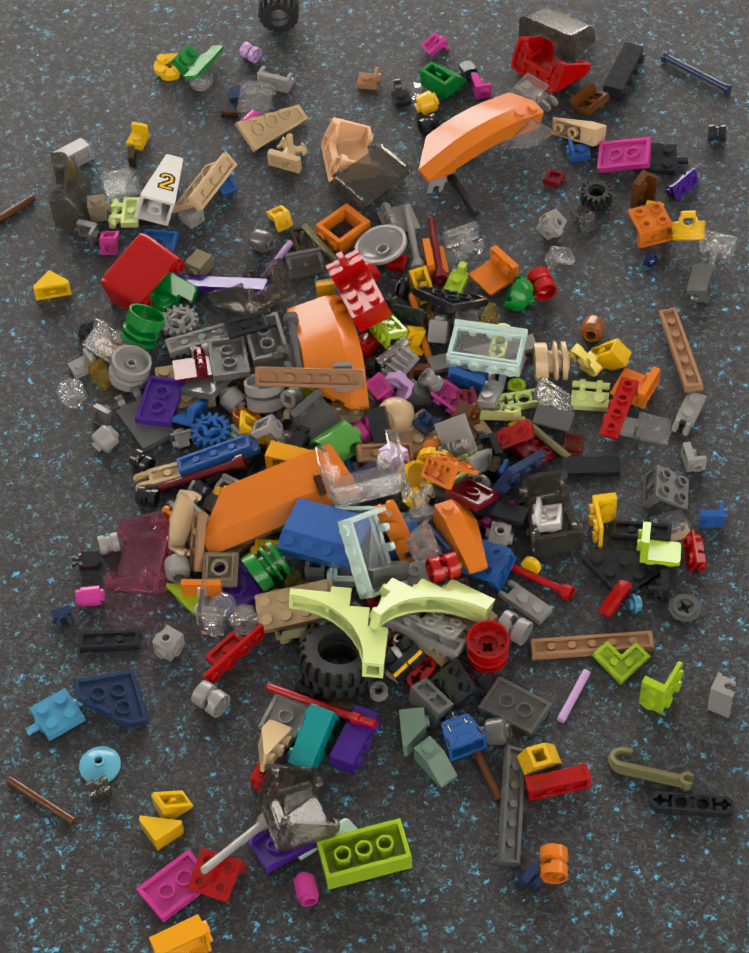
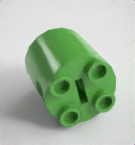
[310,419,363,464]

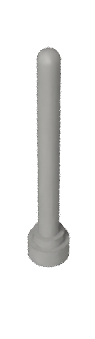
[403,204,425,270]
[200,811,276,874]

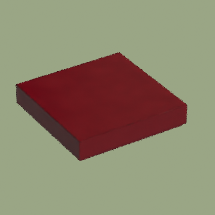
[445,477,500,512]

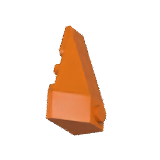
[433,499,488,574]

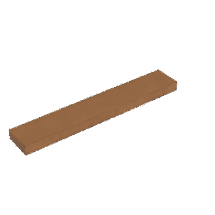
[658,308,703,393]
[255,366,365,389]
[530,630,654,660]

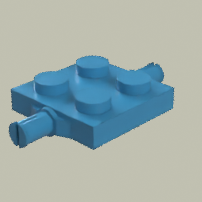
[25,688,86,741]

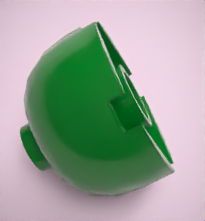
[502,274,535,311]

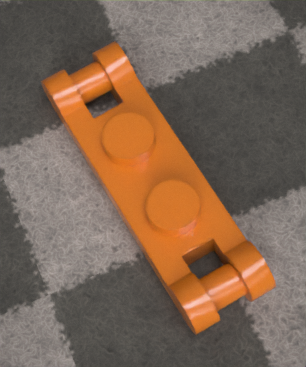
[374,499,423,563]

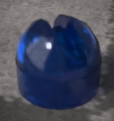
[642,252,657,267]

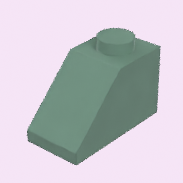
[399,707,430,756]
[414,736,457,788]

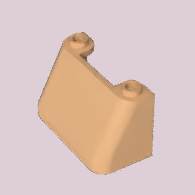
[321,117,381,184]

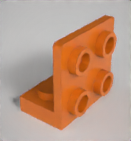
[628,201,672,249]
[469,245,519,296]
[610,367,660,409]
[420,453,479,490]

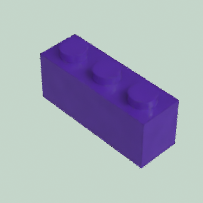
[329,705,381,774]

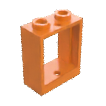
[316,203,371,253]

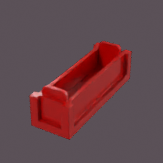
[524,763,591,801]

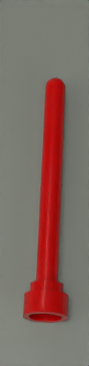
[511,564,575,601]

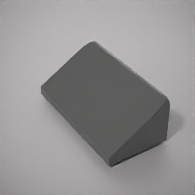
[367,560,409,589]

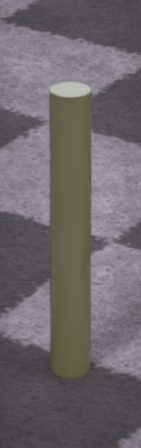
[301,223,338,262]
[528,419,571,458]

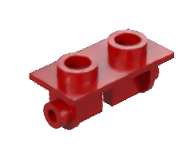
[682,529,707,573]

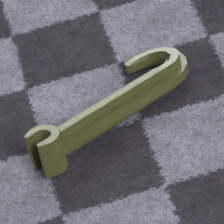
[608,747,694,793]

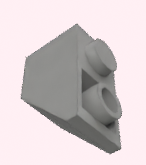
[427,314,452,344]

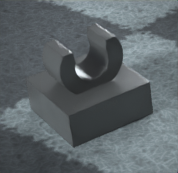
[91,403,113,427]

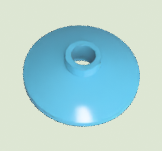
[79,746,121,784]

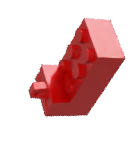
[326,249,393,333]

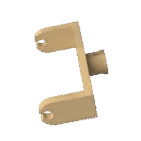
[168,490,202,556]

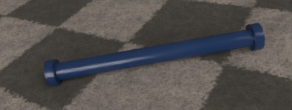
[661,51,732,94]

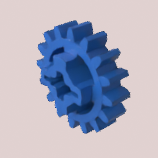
[190,412,232,448]

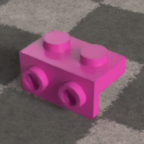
[429,379,472,415]

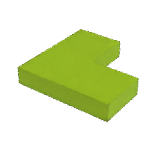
[592,641,651,685]

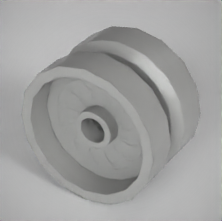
[108,345,152,392]
[244,374,285,413]

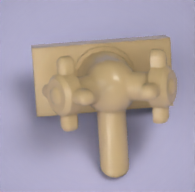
[267,133,307,173]

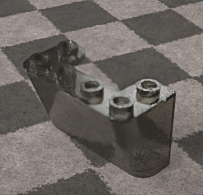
[519,6,595,63]

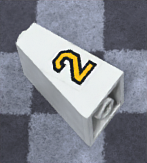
[134,154,183,226]

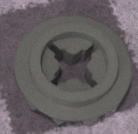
[668,594,701,623]

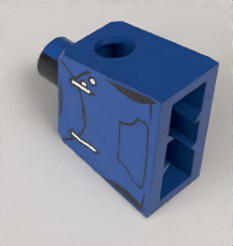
[441,711,487,762]

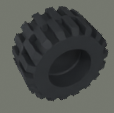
[258,0,299,32]

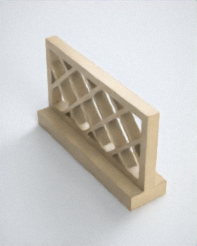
[172,152,237,213]

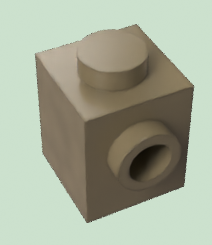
[87,194,110,222]
[185,249,214,276]

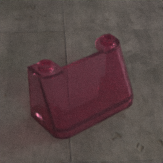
[103,511,175,595]

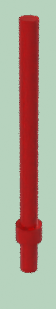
[266,683,377,729]

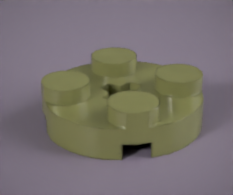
[275,625,315,644]

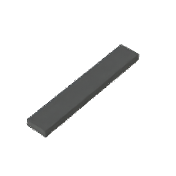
[497,745,525,868]

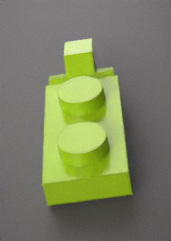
[443,261,469,293]

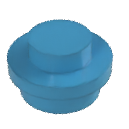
[625,594,642,614]

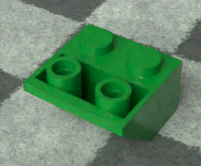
[420,61,467,100]

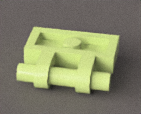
[108,197,140,229]
[570,379,610,412]

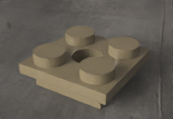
[202,552,239,587]

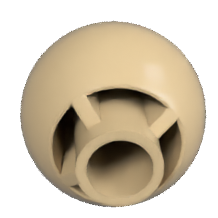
[379,397,414,434]

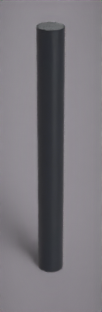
[448,173,479,217]

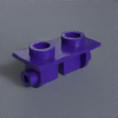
[666,168,699,201]

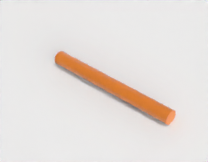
[408,293,432,360]

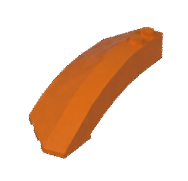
[418,92,544,183]
[286,295,369,410]
[204,444,359,552]

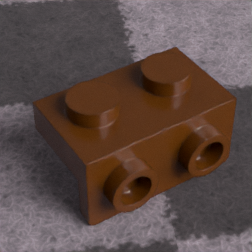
[569,83,610,116]

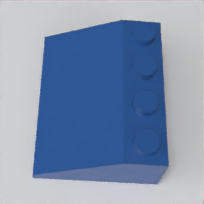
[277,498,371,573]

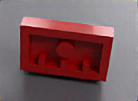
[187,848,247,902]

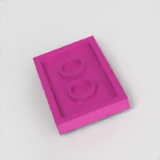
[597,137,652,173]
[136,849,200,923]

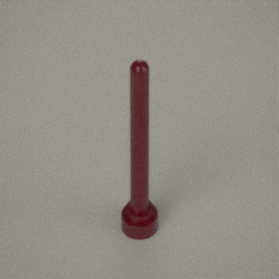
[428,216,448,285]
[158,453,247,491]

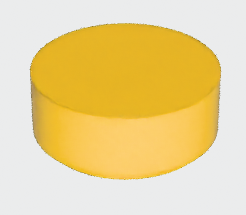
[521,556,542,574]

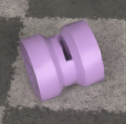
[239,42,262,63]

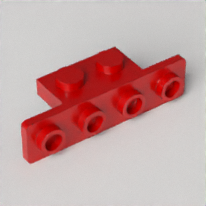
[600,377,639,440]
[203,623,265,683]

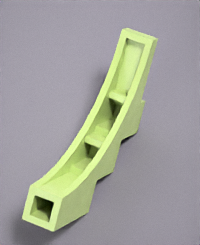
[369,578,495,630]
[289,586,388,678]

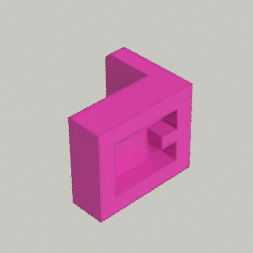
[420,32,449,57]
[471,72,492,99]
[99,231,120,255]
[366,372,396,404]

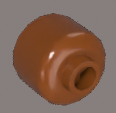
[580,315,605,342]

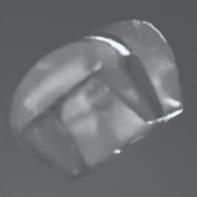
[409,81,423,100]

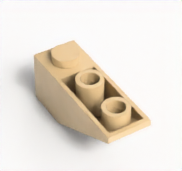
[551,117,607,146]
[258,719,293,772]

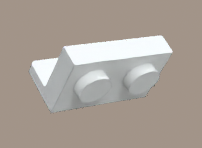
[532,496,563,533]

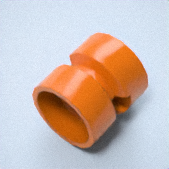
[540,843,568,884]

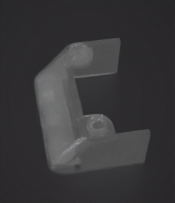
[499,73,554,150]
[315,429,407,507]

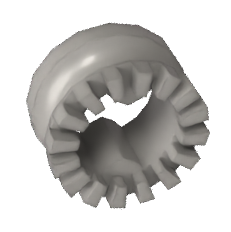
[369,681,388,702]

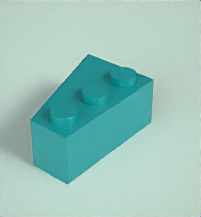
[287,704,342,775]

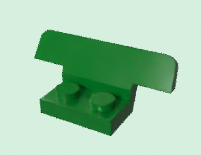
[171,43,223,80]
[149,271,198,313]

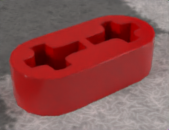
[407,656,436,690]

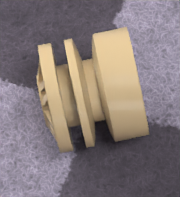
[533,341,570,382]

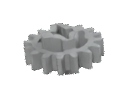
[162,304,199,338]

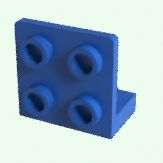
[447,349,489,393]
[461,539,516,592]

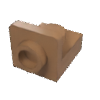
[357,67,382,90]

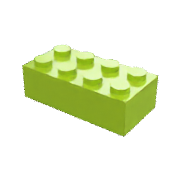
[316,818,412,890]

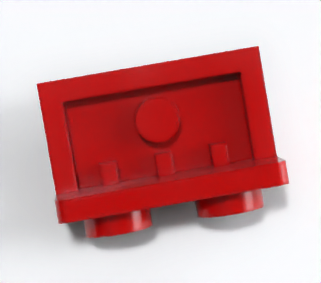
[495,419,535,451]

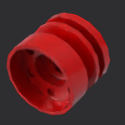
[466,620,510,674]

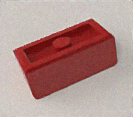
[597,580,632,620]

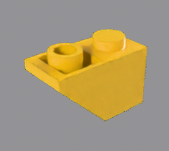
[517,743,562,776]

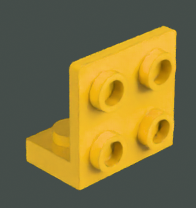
[588,492,617,549]

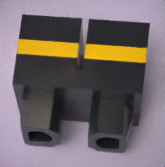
[384,632,426,684]

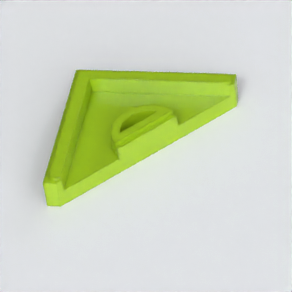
[166,583,202,619]

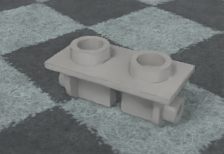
[170,428,201,449]

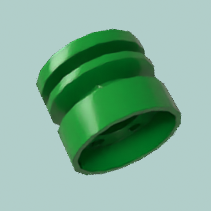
[120,303,166,350]
[240,540,292,593]

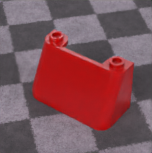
[511,36,591,93]
[102,233,185,310]

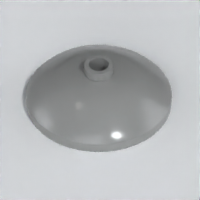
[355,224,407,265]

